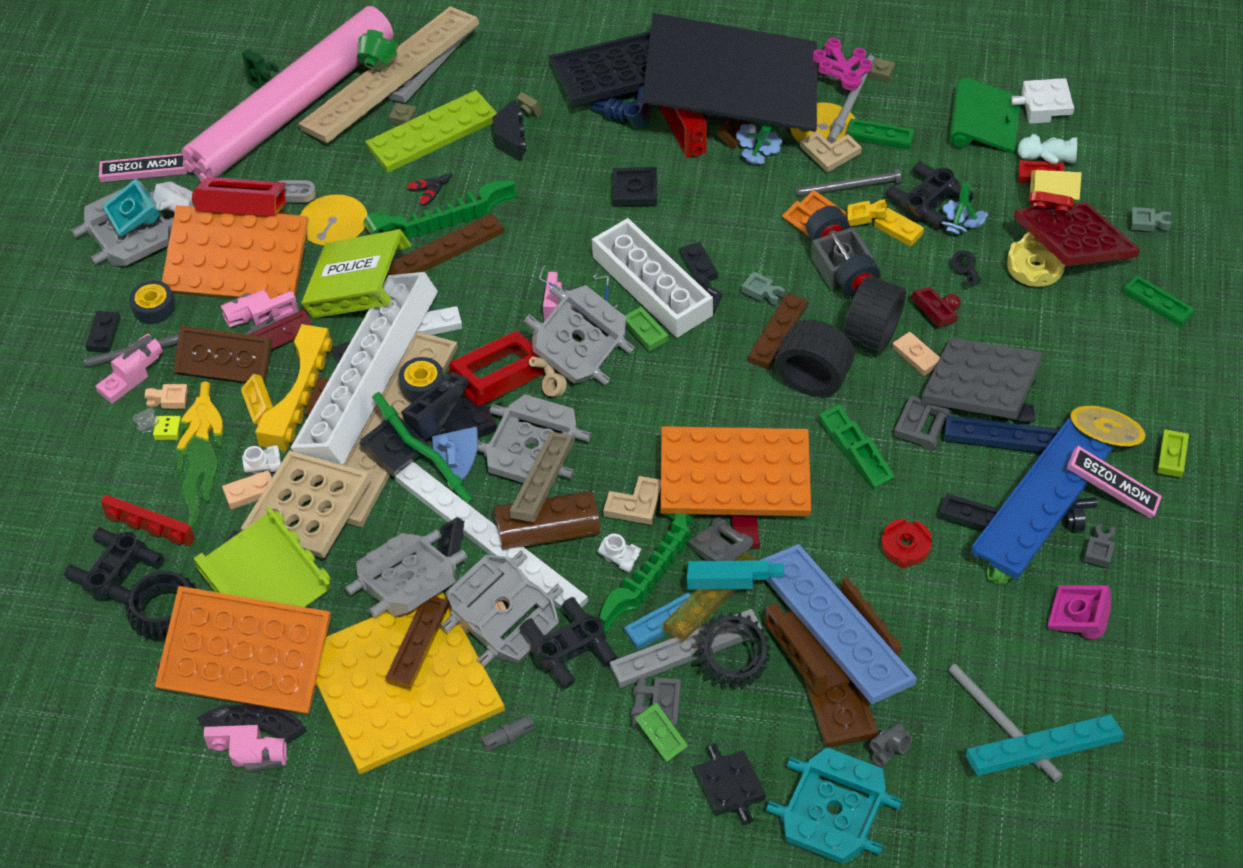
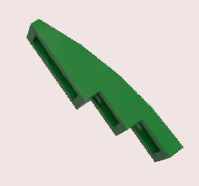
[818,404,895,489]

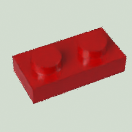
[1019,160,1064,183]

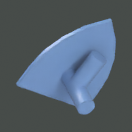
[432,427,478,481]

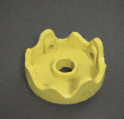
[1007,232,1065,287]

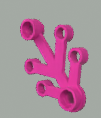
[813,38,873,90]

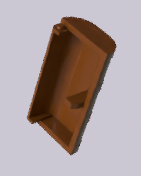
[493,490,600,550]

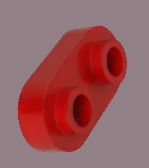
[1028,191,1074,214]

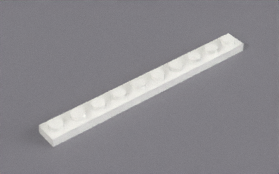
[395,461,588,616]

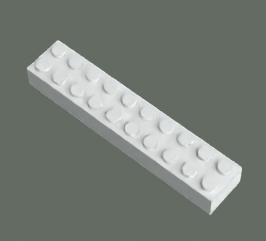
[291,272,438,465]

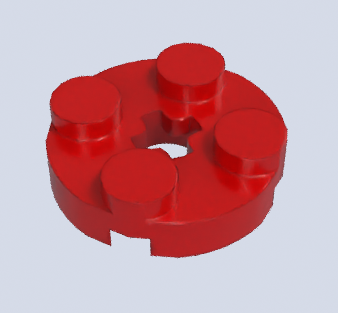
[881,519,932,568]

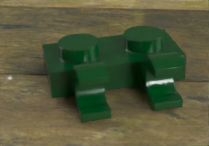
[242,49,279,89]

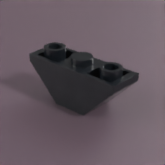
[492,100,526,161]

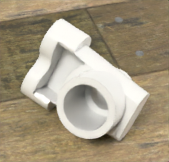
[242,445,281,474]
[598,534,642,573]

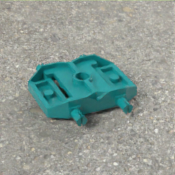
[766,748,903,864]

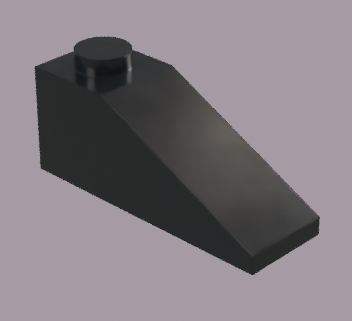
[401,372,469,441]

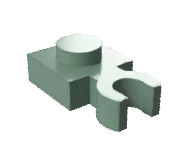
[1131,207,1171,231]
[741,272,785,305]

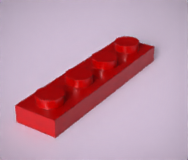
[101,495,195,547]

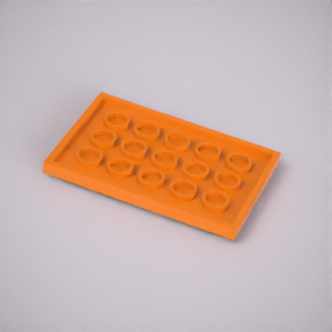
[162,205,309,300]
[661,426,811,516]
[155,586,331,715]

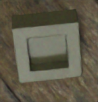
[868,57,895,82]
[517,92,543,118]
[389,103,417,125]

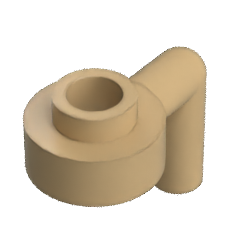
[529,357,567,397]

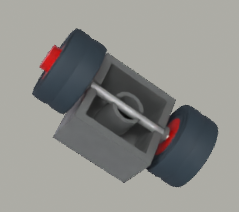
[806,206,881,296]

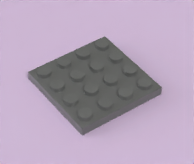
[922,338,1042,419]

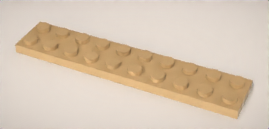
[298,6,479,143]
[321,331,458,527]

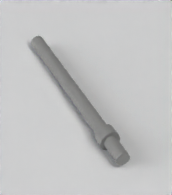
[827,55,875,143]
[948,664,1063,782]

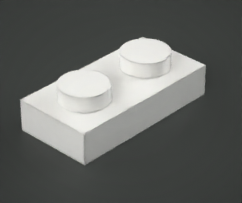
[417,306,462,335]

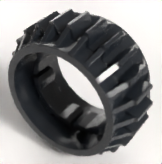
[125,571,196,641]
[694,611,771,690]

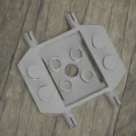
[71,189,174,266]
[523,283,635,386]
[477,395,592,483]
[344,529,467,618]
[440,550,564,667]

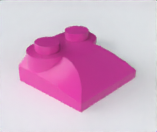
[1048,585,1111,639]

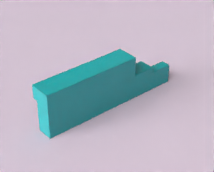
[687,560,784,589]

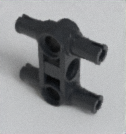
[885,161,974,229]
[64,527,164,605]
[520,597,618,690]

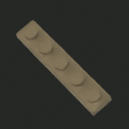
[510,432,574,522]

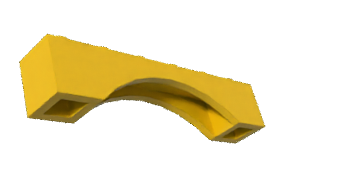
[255,324,333,451]

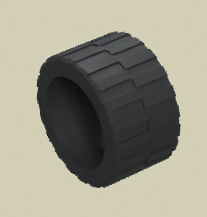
[843,275,906,354]
[775,320,855,397]

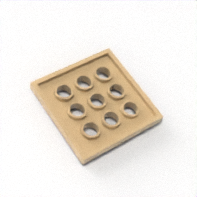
[241,450,372,558]

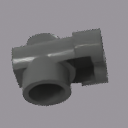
[870,724,912,767]

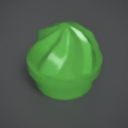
[987,562,1012,585]

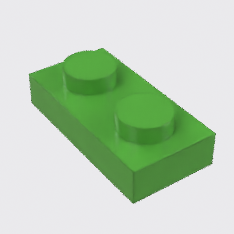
[625,307,668,352]
[635,702,688,762]

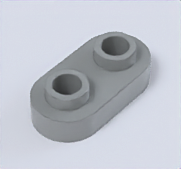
[278,180,316,202]

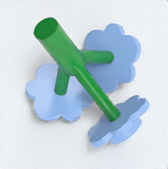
[736,124,782,164]
[941,183,988,235]

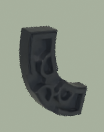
[197,703,307,745]

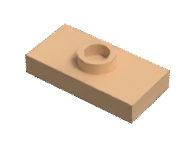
[892,332,940,376]

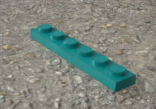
[966,715,1124,776]

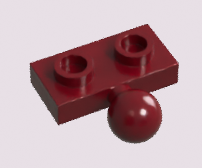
[911,287,961,327]

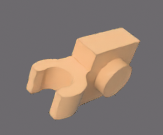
[145,384,188,409]

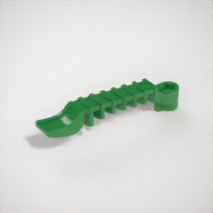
[363,180,517,241]
[600,513,697,633]

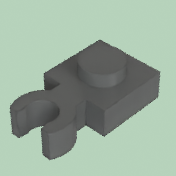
[1084,524,1116,568]

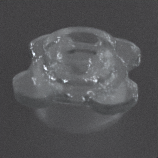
[132,408,159,432]

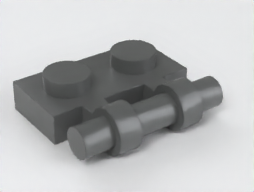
[631,677,681,729]

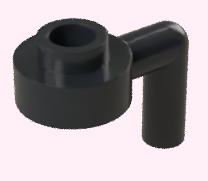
[951,250,982,284]
[690,273,722,314]
[1066,498,1097,532]

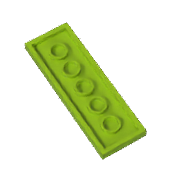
[365,90,497,173]

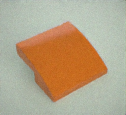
[782,190,847,237]

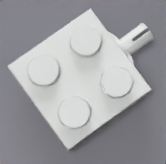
[1011,78,1074,124]
[153,182,195,212]

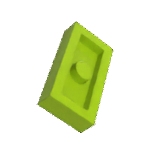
[1157,429,1189,478]

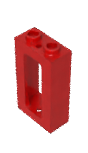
[659,105,707,159]
[192,177,286,216]
[449,330,544,407]

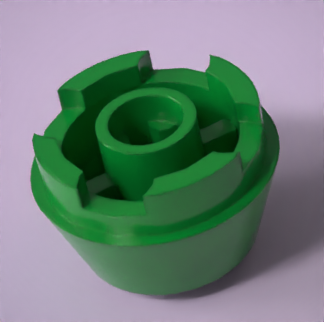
[357,30,398,70]

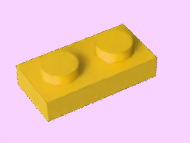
[874,208,924,247]
[241,374,273,425]

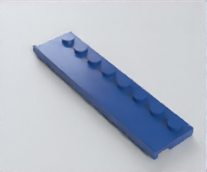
[971,419,1114,580]

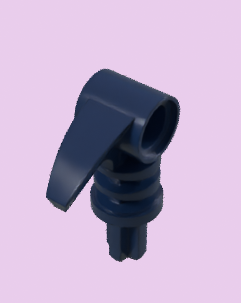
[591,86,649,129]

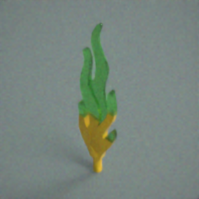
[176,382,223,529]

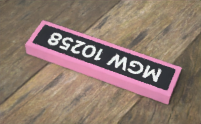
[99,154,187,182]
[1067,446,1162,519]

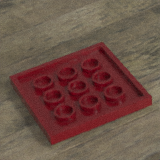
[1013,202,1141,266]

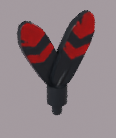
[407,173,453,206]

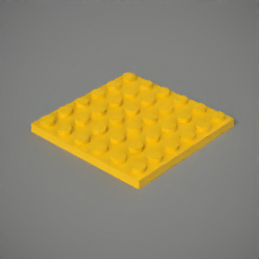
[316,591,505,775]

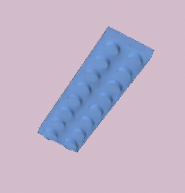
[761,544,917,704]

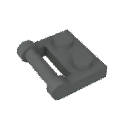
[894,395,951,450]
[687,517,753,561]

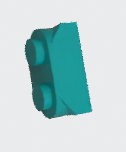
[102,178,160,236]

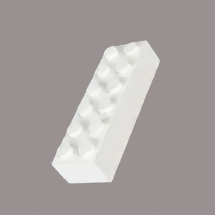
[592,218,713,338]

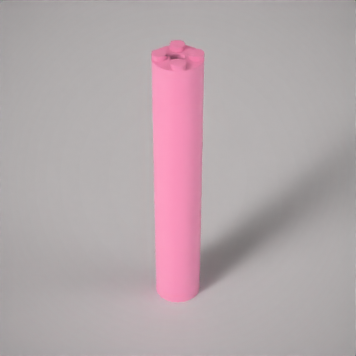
[182,6,393,182]

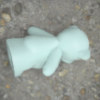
[1018,134,1077,164]

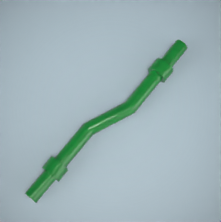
[372,392,473,504]

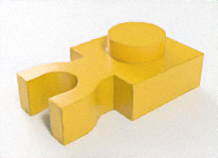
[848,199,887,226]

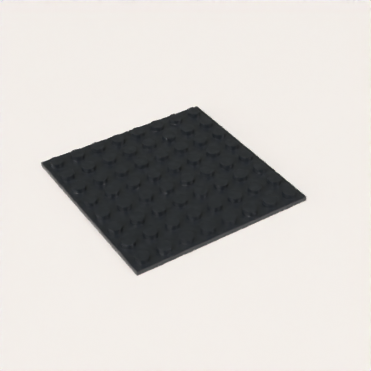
[642,13,817,132]

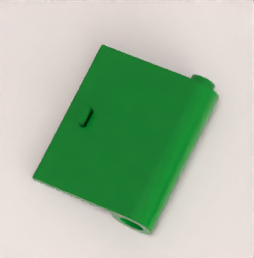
[949,78,1020,153]

